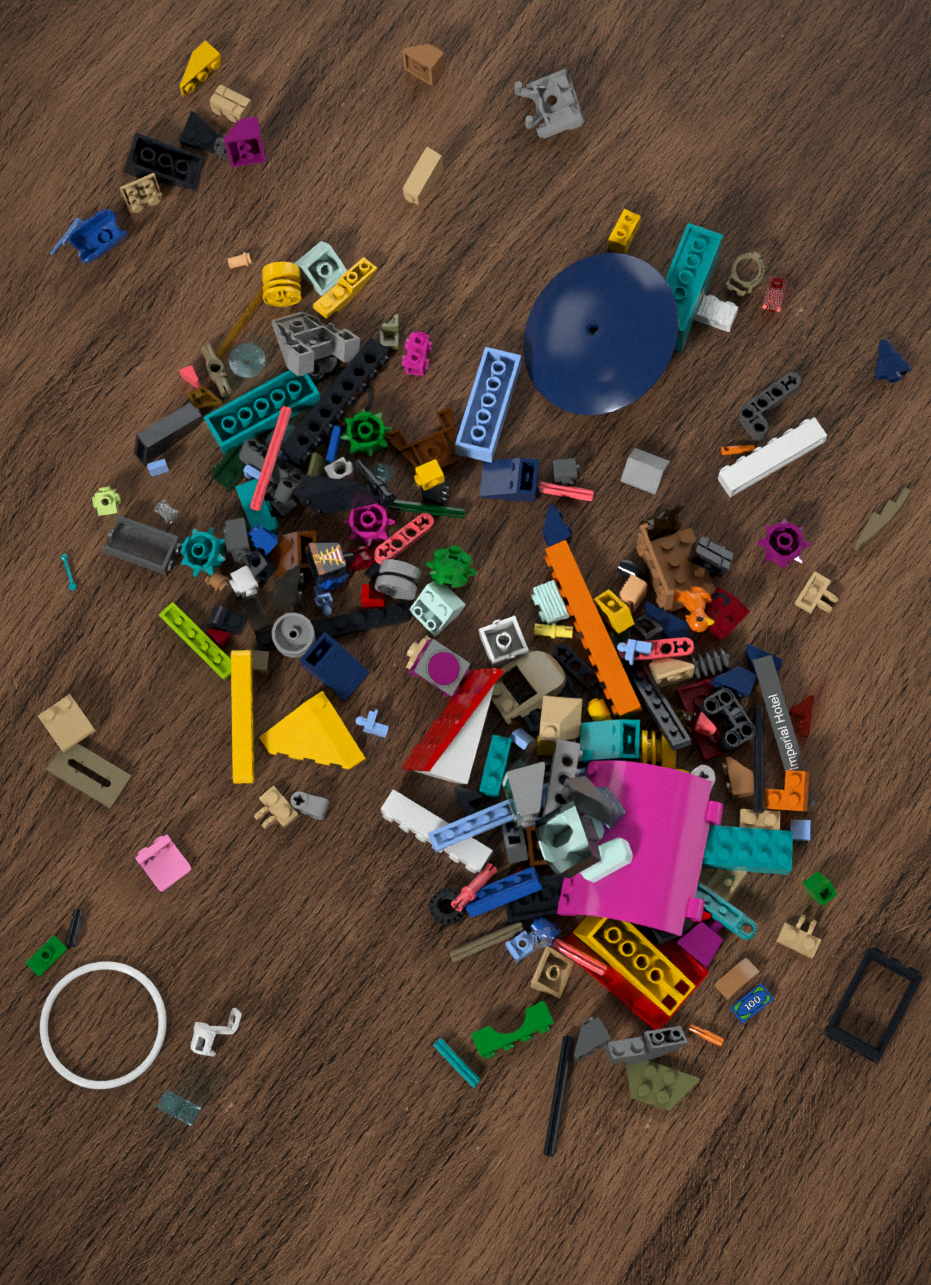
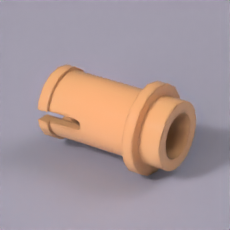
[228,252,252,269]

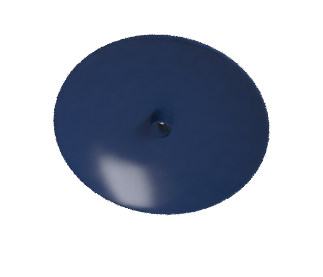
[523,253,679,415]

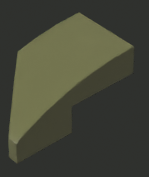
[380,314,399,350]

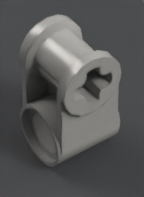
[290,792,330,820]

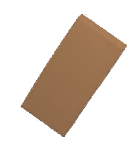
[715,958,760,1000]

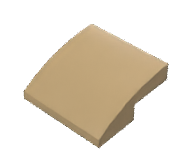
[699,868,748,902]

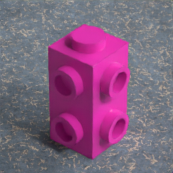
[402,331,433,376]

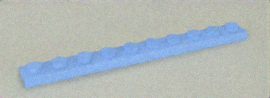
[428,766,588,852]

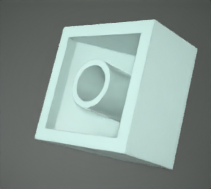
[294,241,347,296]

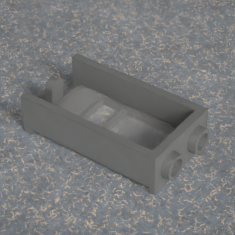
[101,514,182,576]

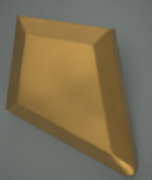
[187,385,223,410]

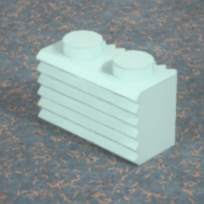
[531,580,569,625]

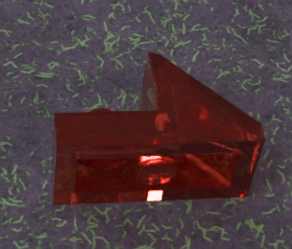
[788,695,814,738]

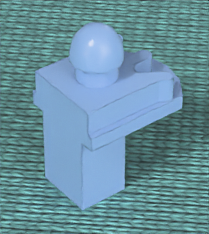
[313,585,333,616]
[617,639,652,665]
[356,709,389,738]

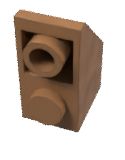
[722,757,754,799]

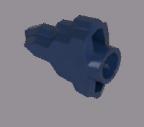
[874,338,912,383]

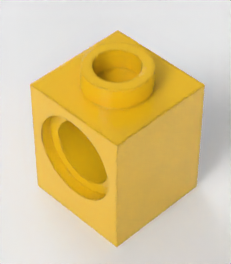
[414,459,445,491]

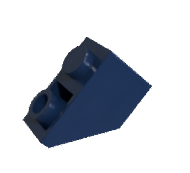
[542,504,573,547]
[709,667,757,699]

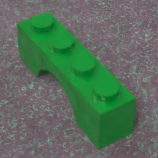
[471,1001,554,1060]

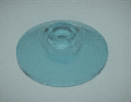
[229,343,266,378]

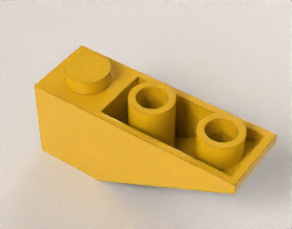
[179,40,222,97]

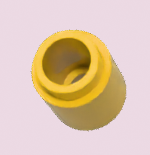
[586,698,613,722]

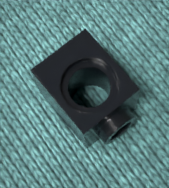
[244,549,278,581]

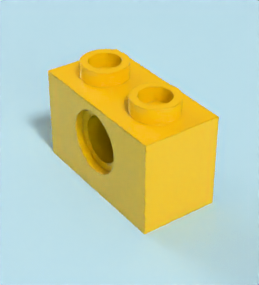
[608,209,641,254]
[593,589,634,634]

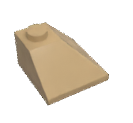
[649,658,695,688]
[539,696,582,741]

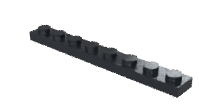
[255,602,409,652]

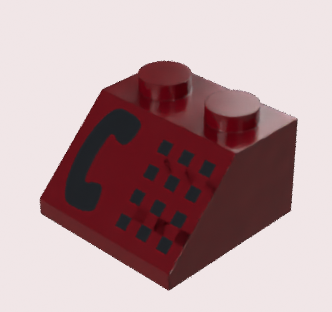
[704,587,750,641]

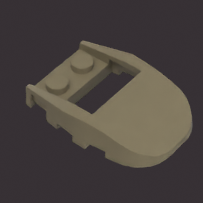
[490,651,566,724]

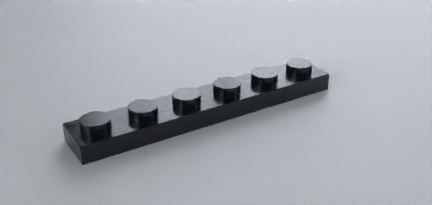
[624,660,691,750]

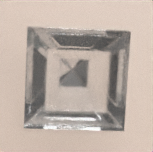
[531,927,552,950]

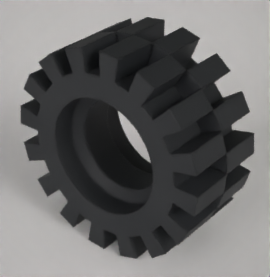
[429,888,465,926]

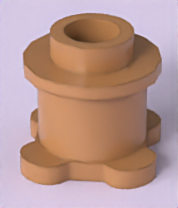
[205,567,230,593]

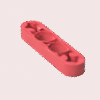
[374,513,434,564]
[619,637,694,661]

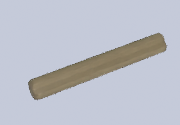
[450,921,524,962]

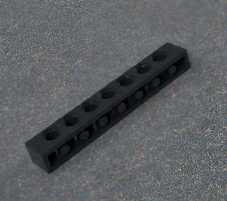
[281,337,390,466]

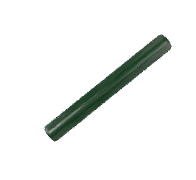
[376,497,465,519]

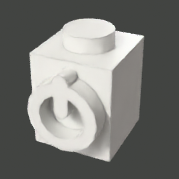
[229,565,260,598]

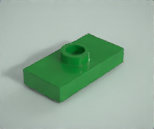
[26,935,69,978]

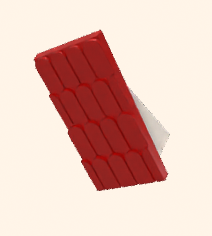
[401,668,505,784]

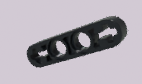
[553,644,608,702]

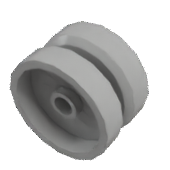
[375,559,422,600]
[272,613,316,658]

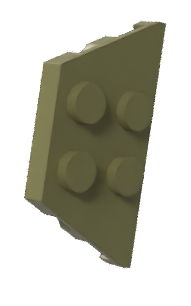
[626,1060,700,1112]

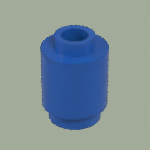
[530,917,561,943]

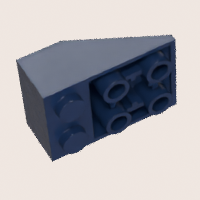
[479,458,539,502]
[299,632,370,701]

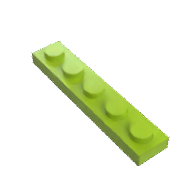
[159,602,231,681]

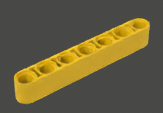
[231,650,254,784]

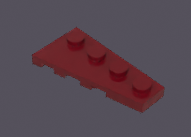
[676,678,723,761]

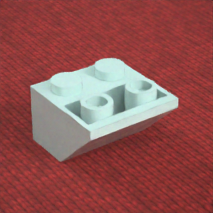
[409,582,466,636]

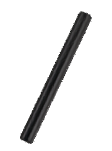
[754,707,765,813]
[543,1036,574,1157]

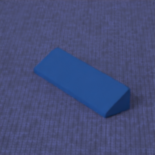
[465,866,542,917]

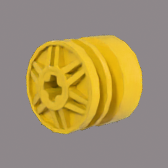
[262,262,302,307]
[639,730,676,770]

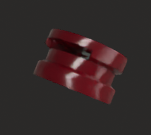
[349,546,375,572]

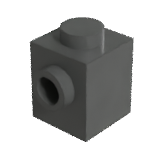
[553,458,580,485]

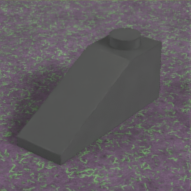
[561,776,616,825]
[501,820,528,863]

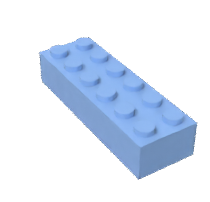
[455,347,521,463]

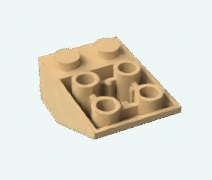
[119,173,163,214]

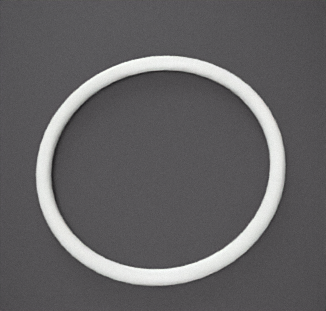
[40,961,166,1089]

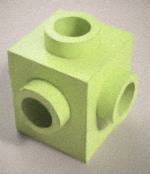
[92,487,121,516]

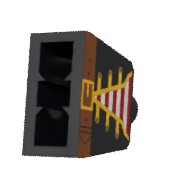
[306,543,354,584]

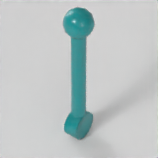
[61,554,77,591]

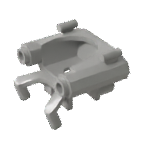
[514,68,585,139]

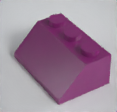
[224,117,266,168]

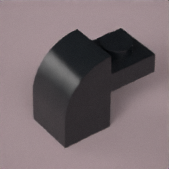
[206,605,248,636]

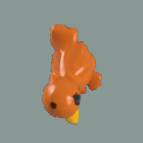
[673,587,715,632]

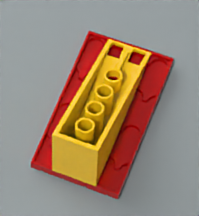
[563,915,710,1030]

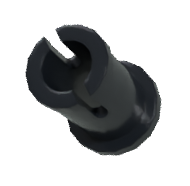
[364,559,381,581]

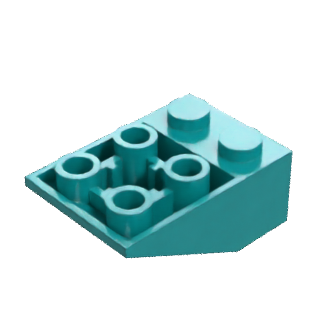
[580,719,640,763]

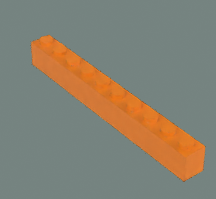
[544,540,643,720]

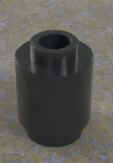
[617,558,647,580]

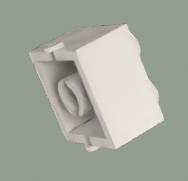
[479,616,529,669]

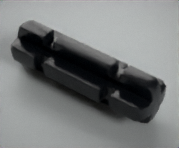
[65,908,85,947]

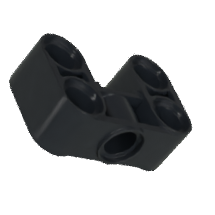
[696,688,756,752]

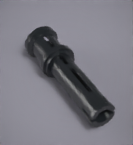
[353,459,396,507]

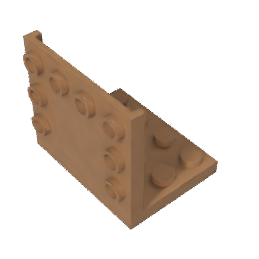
[636,523,716,614]

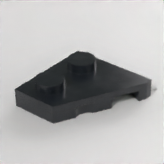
[179,111,220,153]

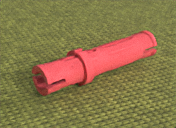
[451,863,497,911]

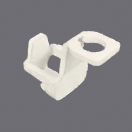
[191,1008,241,1057]

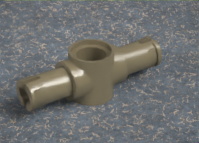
[201,343,232,397]

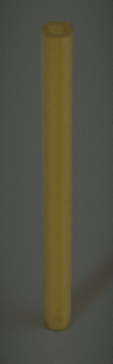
[215,284,264,359]

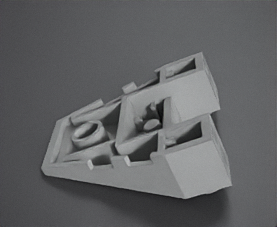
[272,312,360,376]

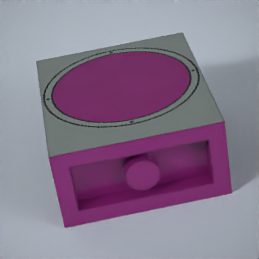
[408,639,470,697]

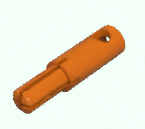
[721,445,755,455]
[689,1024,724,1047]

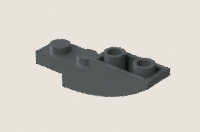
[604,1026,688,1065]

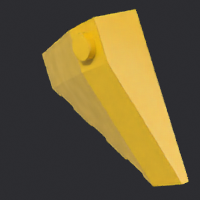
[259,691,366,770]

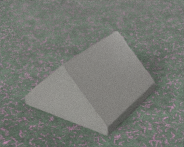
[621,448,670,495]

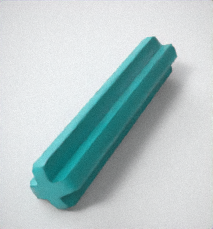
[434,1038,480,1087]

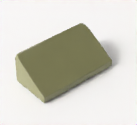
[307,452,327,477]

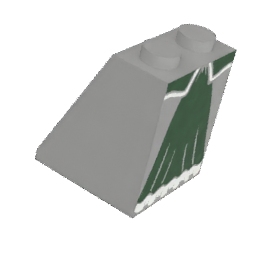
[502,762,545,827]

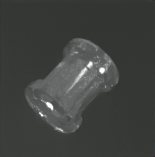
[154,499,179,524]

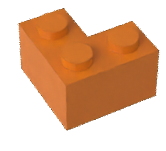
[765,770,810,812]

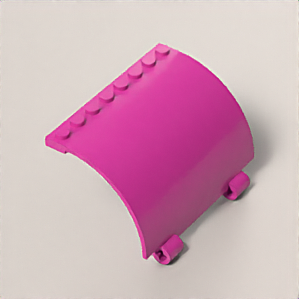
[557,760,724,936]

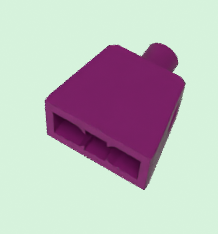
[677,920,724,969]

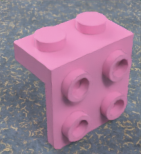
[135,835,192,892]

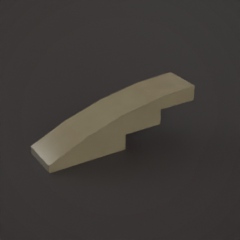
[854,487,911,551]

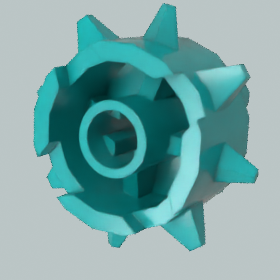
[181,527,226,577]

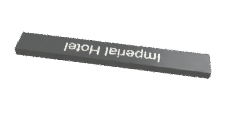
[753,655,816,807]

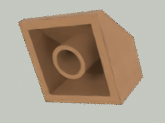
[402,44,445,87]

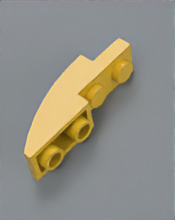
[313,257,377,319]

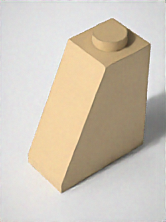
[403,147,444,205]

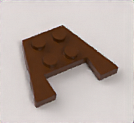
[385,406,458,470]

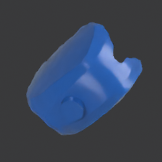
[68,209,128,264]

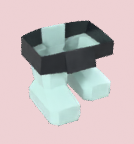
[535,801,633,883]

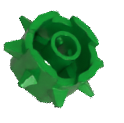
[341,409,392,457]
[425,545,477,588]

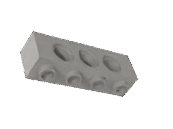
[542,739,583,817]

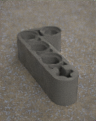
[739,372,801,441]
[238,438,304,502]

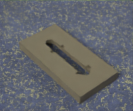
[46,743,133,810]

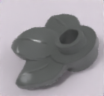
[308,356,337,381]

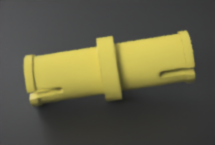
[534,623,574,639]

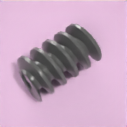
[688,648,731,678]

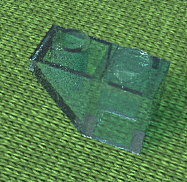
[156,1089,202,1126]

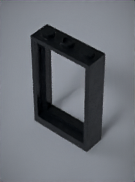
[823,947,923,1064]

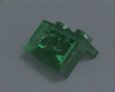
[211,446,247,493]

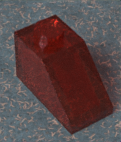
[762,275,788,313]

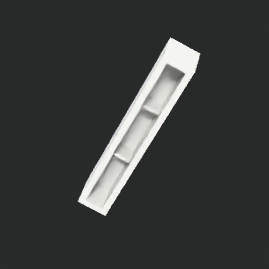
[718,417,827,497]
[381,790,493,873]

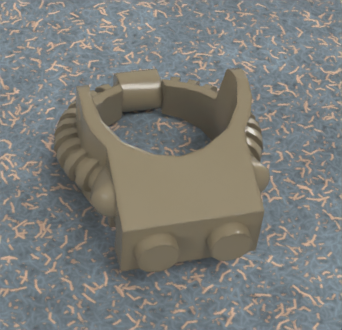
[726,252,765,297]

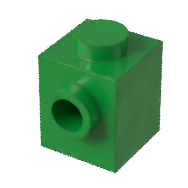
[803,871,838,907]

